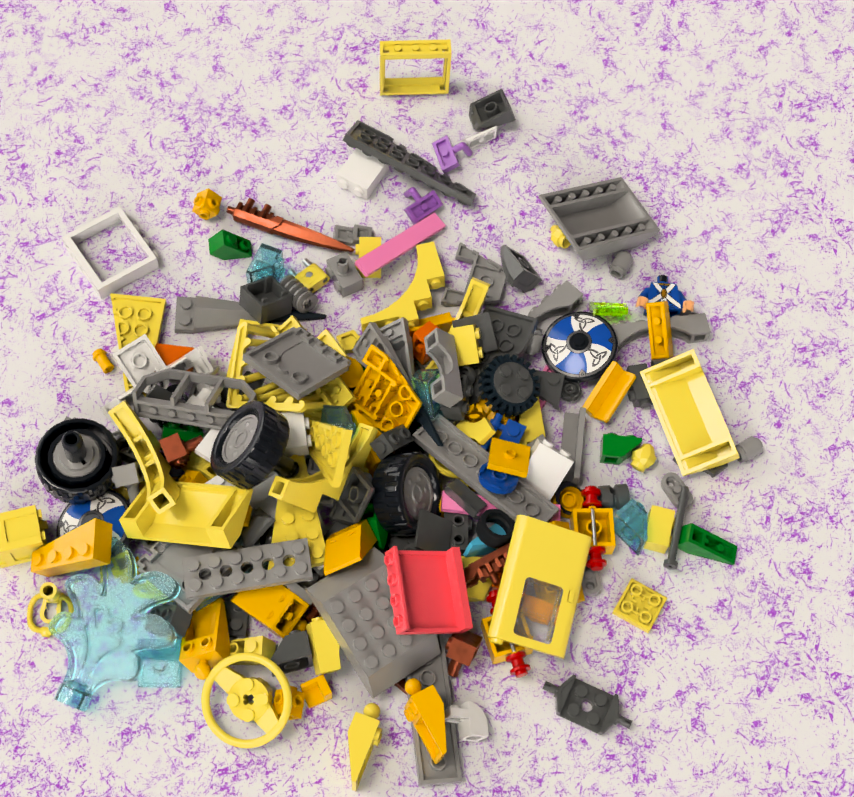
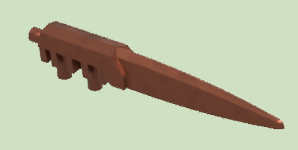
[226,198,355,252]
[463,543,510,588]

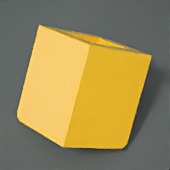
[300,674,332,708]

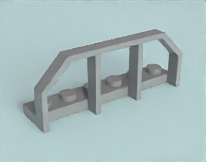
[132,368,257,430]

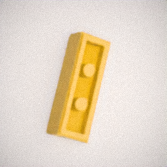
[646,301,674,359]

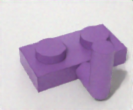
[432,135,473,173]
[404,187,443,225]

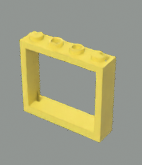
[379,39,452,96]

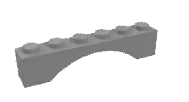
[528,280,583,323]
[611,313,711,353]

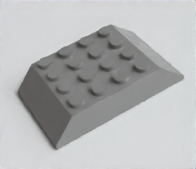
[538,177,660,261]
[305,547,441,699]

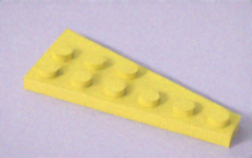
[110,293,167,397]
[306,418,353,487]
[268,455,325,570]

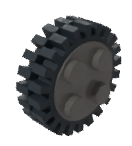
[478,354,541,417]

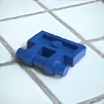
[481,413,527,451]

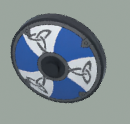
[542,311,618,383]
[56,490,132,561]

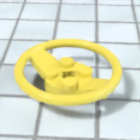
[201,652,292,748]

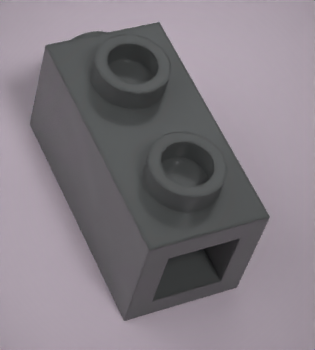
[626,363,653,408]
[370,424,414,460]

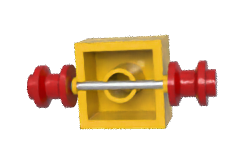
[570,486,616,571]
[480,589,533,678]

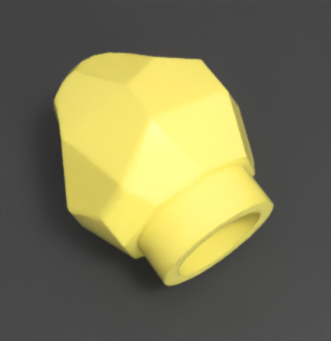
[550,225,571,248]
[630,444,656,473]

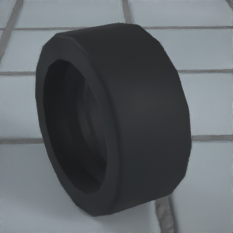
[476,509,515,549]

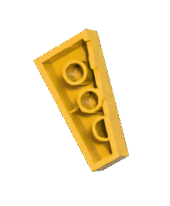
[31,518,113,577]

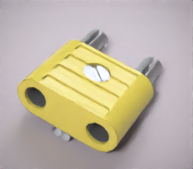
[288,258,330,293]

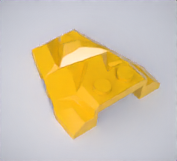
[340,344,423,432]

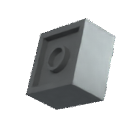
[239,275,293,324]

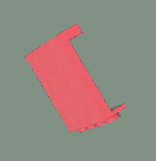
[384,546,473,635]

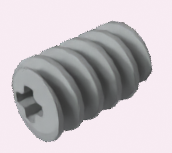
[280,275,318,314]

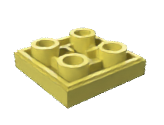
[612,578,667,633]

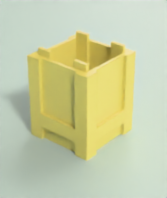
[0,505,48,568]

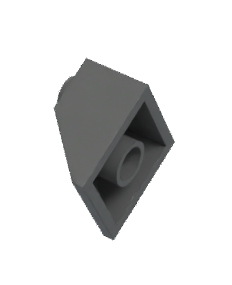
[270,630,313,677]

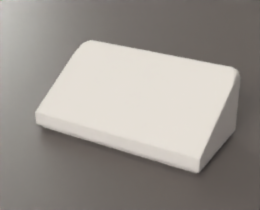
[460,126,497,149]

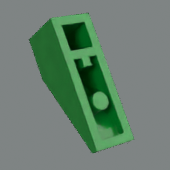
[678,523,737,565]

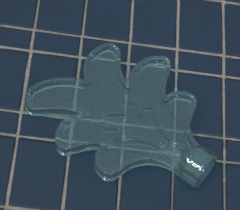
[48,537,181,712]

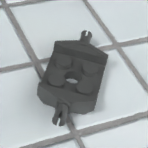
[543,674,633,735]

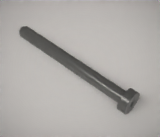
[663,486,689,570]

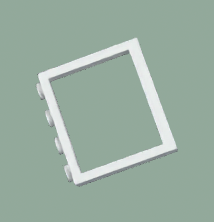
[62,206,159,299]

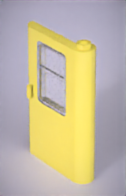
[487,515,592,659]

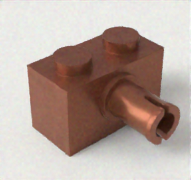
[159,432,203,469]
[445,631,483,677]

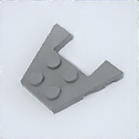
[441,243,506,306]

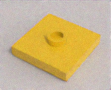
[487,437,531,478]

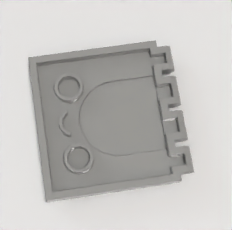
[242,327,351,400]
[135,541,243,614]

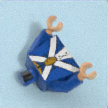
[635,275,694,317]

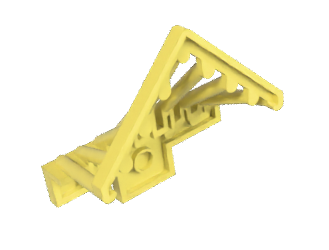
[226,315,357,414]

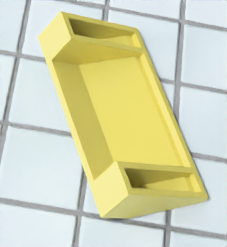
[640,349,740,476]
[119,481,253,549]

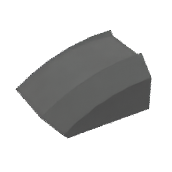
[469,89,516,129]
[500,245,542,293]

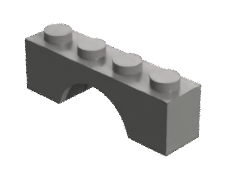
[424,328,463,408]

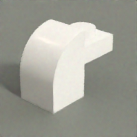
[444,701,489,742]

